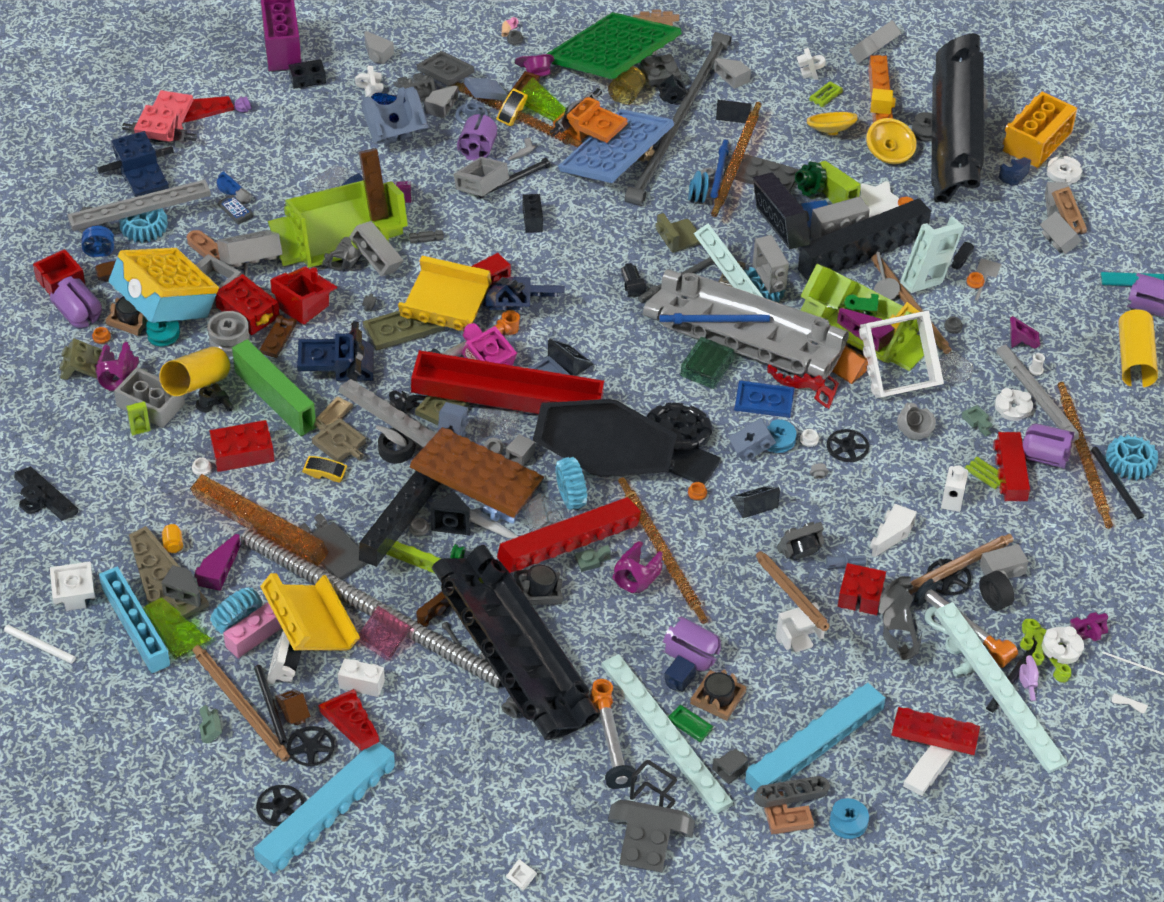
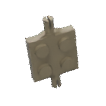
[312,418,366,462]

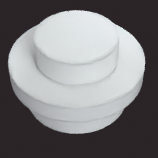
[800,429,819,447]
[192,458,211,476]

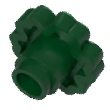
[795,161,827,197]

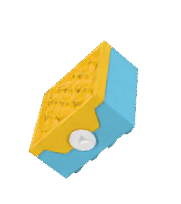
[108,248,219,323]

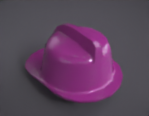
[514,54,554,77]

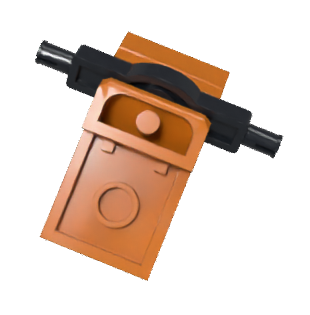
[550,88,628,143]

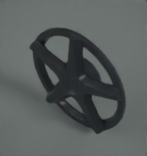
[826,429,869,462]
[927,558,971,595]
[287,726,335,766]
[256,785,305,826]

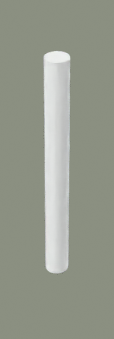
[4,625,76,664]

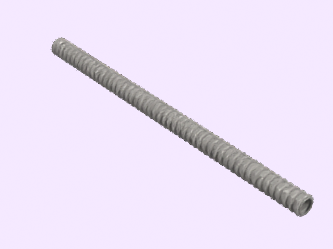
[241,528,503,688]

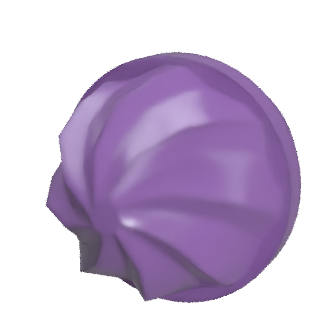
[235,96,252,113]

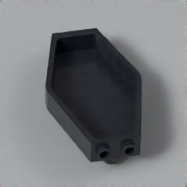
[533,399,680,477]

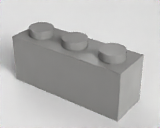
[349,221,404,277]

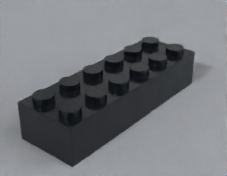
[752,172,811,250]

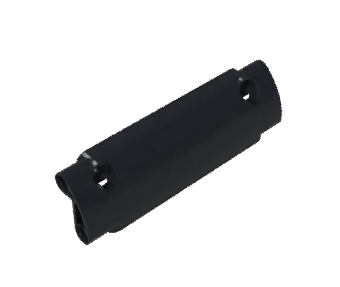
[931,33,984,204]
[432,545,600,740]

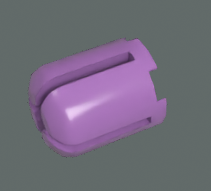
[457,114,497,161]
[1127,273,1164,317]
[50,276,102,328]
[1023,423,1075,469]
[662,616,721,671]

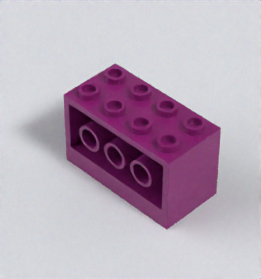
[261,0,301,71]

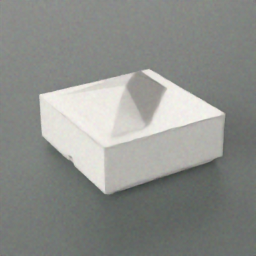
[506,859,537,890]

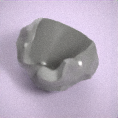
[897,403,936,440]

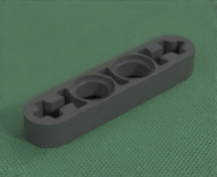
[754,776,830,807]

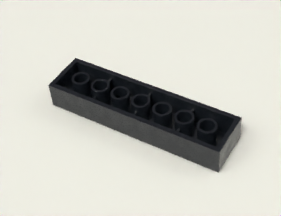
[798,198,931,281]

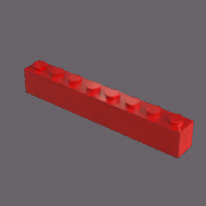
[497,497,641,573]

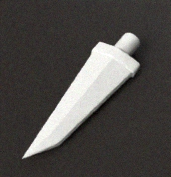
[470,508,518,539]

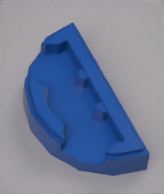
[217,171,244,195]

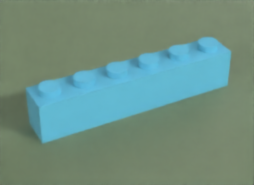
[99,566,170,674]

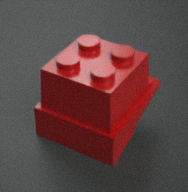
[270,266,337,325]

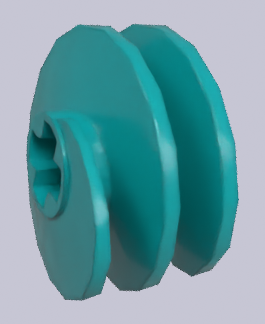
[146,320,180,347]

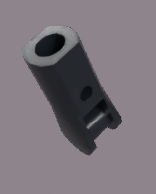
[951,242,974,269]

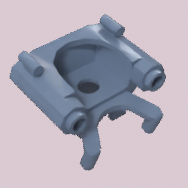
[361,87,430,145]

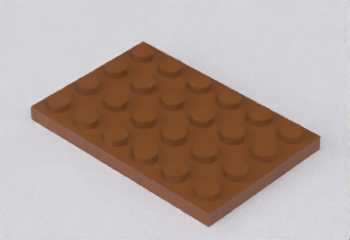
[410,427,544,518]

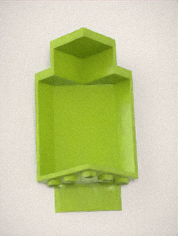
[267,181,408,268]
[800,264,924,371]

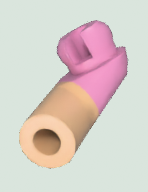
[501,17,519,37]

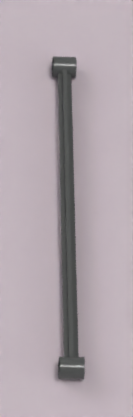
[624,32,732,206]

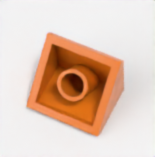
[832,345,868,384]

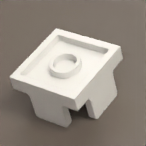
[50,562,96,611]
[776,602,825,652]

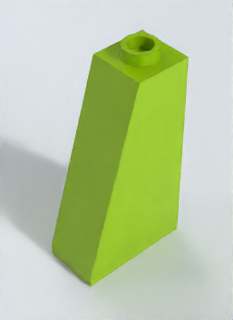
[819,160,861,204]

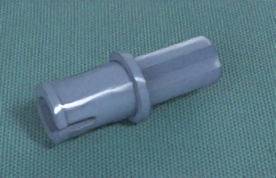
[826,554,866,569]

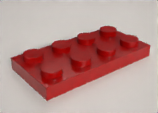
[891,707,980,755]

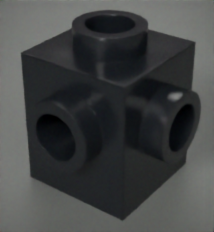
[658,74,687,104]

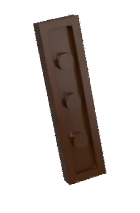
[359,148,389,221]

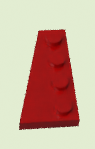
[183,96,234,123]

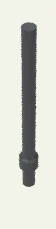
[638,257,715,303]

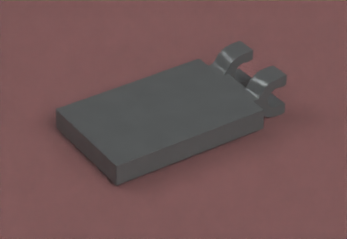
[298,513,367,580]

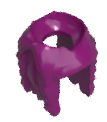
[95,342,139,391]
[612,541,663,593]

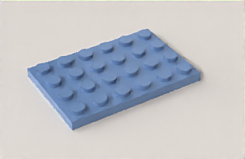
[558,109,674,183]

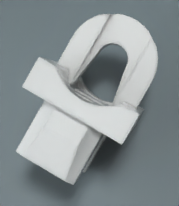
[797,48,826,80]
[355,66,384,97]

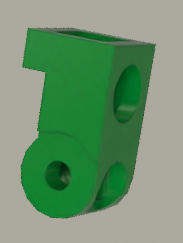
[844,294,879,317]

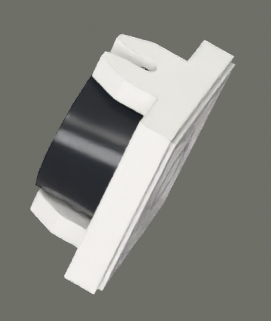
[267,631,302,684]

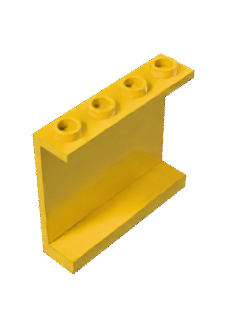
[398,255,492,331]
[260,573,360,651]

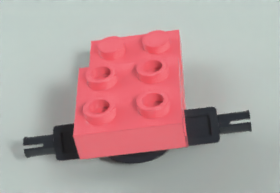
[122,90,197,142]

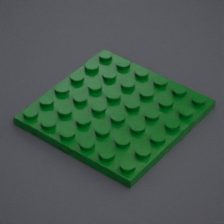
[547,12,682,79]

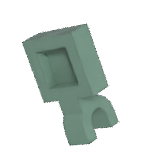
[962,405,993,437]
[575,545,611,572]
[199,705,222,744]

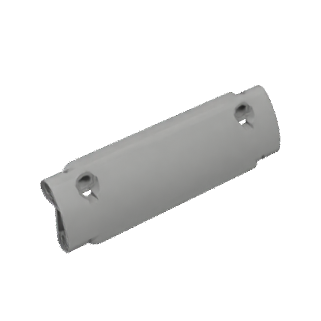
[643,269,849,380]

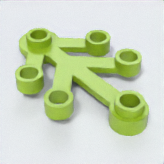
[1020,619,1072,683]

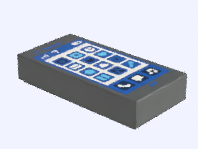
[218,194,253,225]

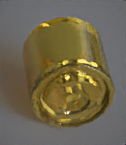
[608,66,645,105]

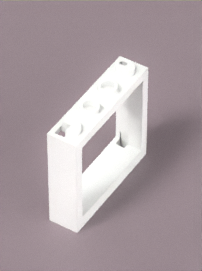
[859,310,944,398]

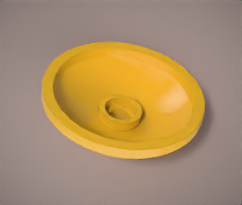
[807,112,858,135]
[866,118,916,164]

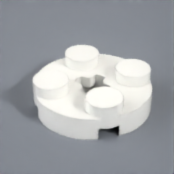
[1047,156,1082,185]
[995,388,1033,421]
[1042,626,1084,664]

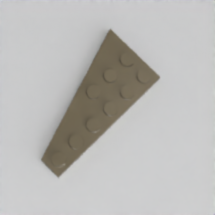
[129,526,209,634]

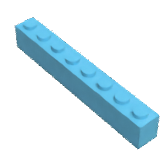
[745,683,886,796]
[254,742,395,874]

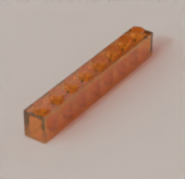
[190,474,329,567]

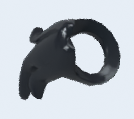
[389,390,427,413]

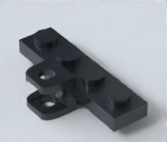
[14,466,78,521]

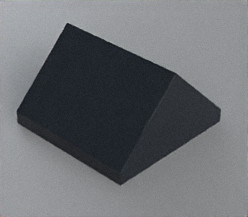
[716,100,752,124]
[548,339,594,376]
[730,486,780,518]
[430,492,471,536]

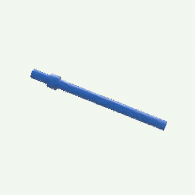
[711,139,729,198]
[659,313,770,324]

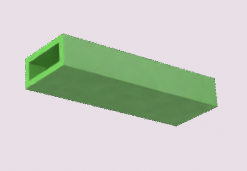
[232,339,316,437]

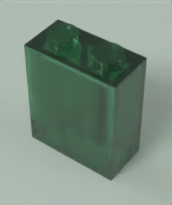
[680,337,734,389]

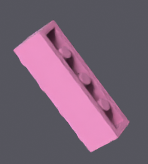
[223,602,282,658]

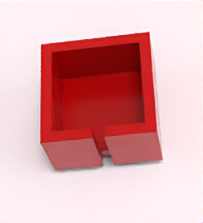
[33,249,86,295]
[837,563,886,615]

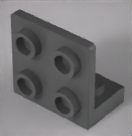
[393,73,436,103]

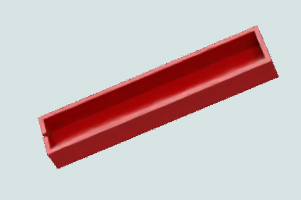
[411,350,605,414]

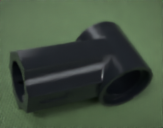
[621,263,646,297]

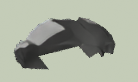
[879,576,922,660]

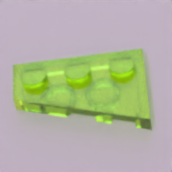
[521,77,566,121]
[143,597,211,660]

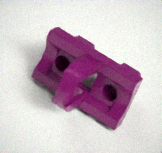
[1070,612,1108,641]

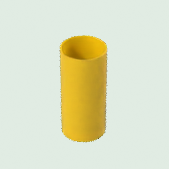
[1118,309,1158,387]
[159,346,230,396]

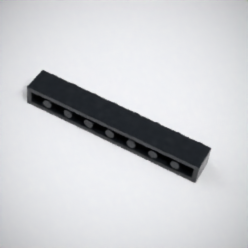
[359,471,440,567]

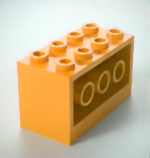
[1002,91,1077,168]

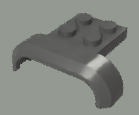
[608,800,695,873]

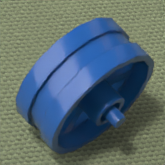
[81,226,114,257]

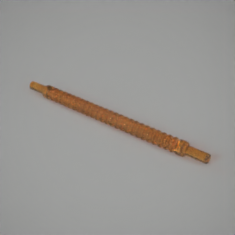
[451,82,582,148]
[711,102,762,217]
[1057,382,1113,529]
[618,477,708,624]

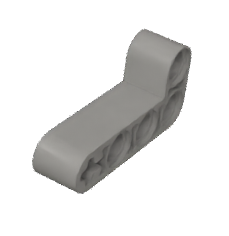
[849,20,902,63]

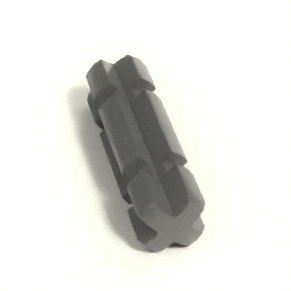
[409,230,444,243]

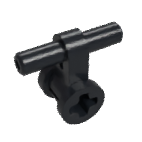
[195,383,234,413]

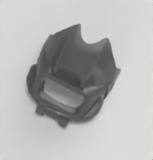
[322,237,361,271]

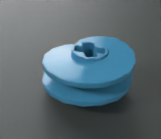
[688,171,709,203]
[767,419,796,453]
[829,798,869,839]

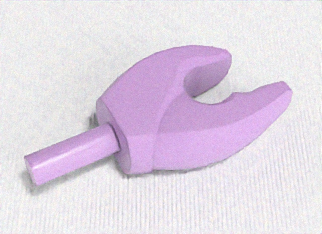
[1019,655,1039,701]

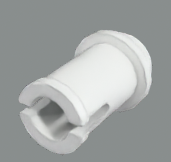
[1029,353,1045,376]

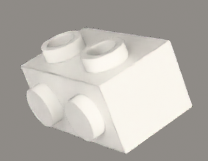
[338,658,385,697]

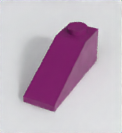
[837,308,895,352]
[195,534,241,591]

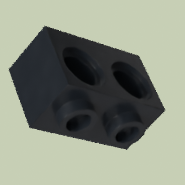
[288,59,326,89]
[522,194,543,233]

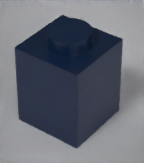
[664,655,696,692]

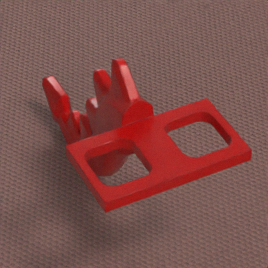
[767,364,839,409]

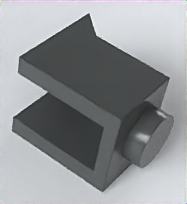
[712,749,748,785]

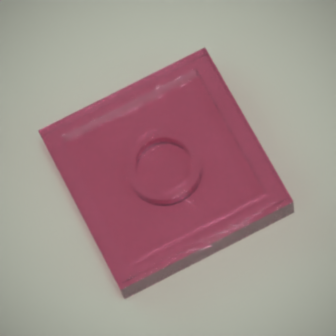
[358,606,411,661]

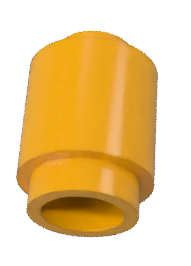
[162,524,183,553]

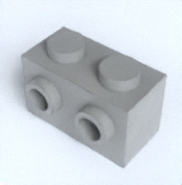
[1040,211,1082,254]
[980,544,1029,579]

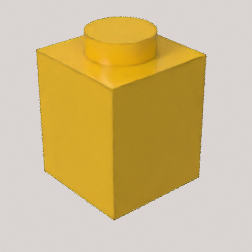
[870,88,896,114]

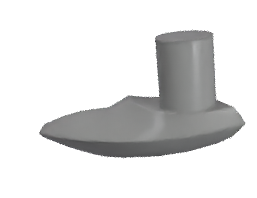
[507,137,536,161]
[375,425,407,450]

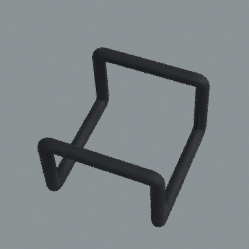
[630,760,677,808]

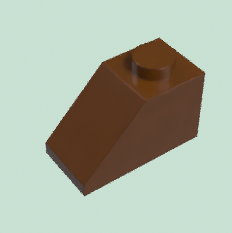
[275,689,311,726]

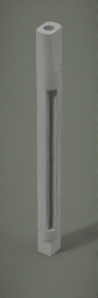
[996,344,1079,442]

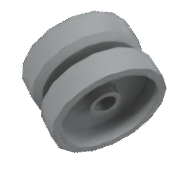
[207,311,250,357]

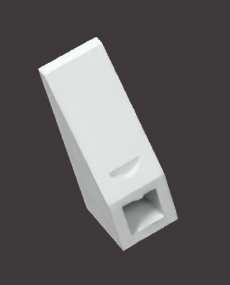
[870,504,917,557]

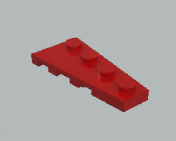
[318,689,379,751]

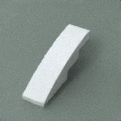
[903,745,955,796]

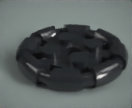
[647,402,713,451]

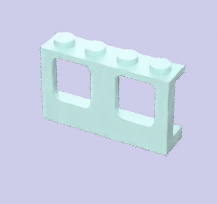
[900,216,964,293]

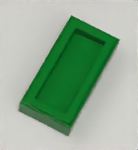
[668,704,713,743]

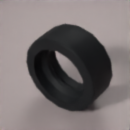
[378,428,415,464]
[979,570,1015,611]

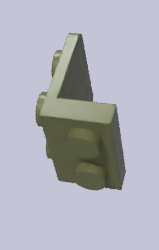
[655,213,700,253]
[59,338,102,380]

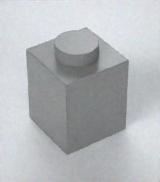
[506,434,535,466]

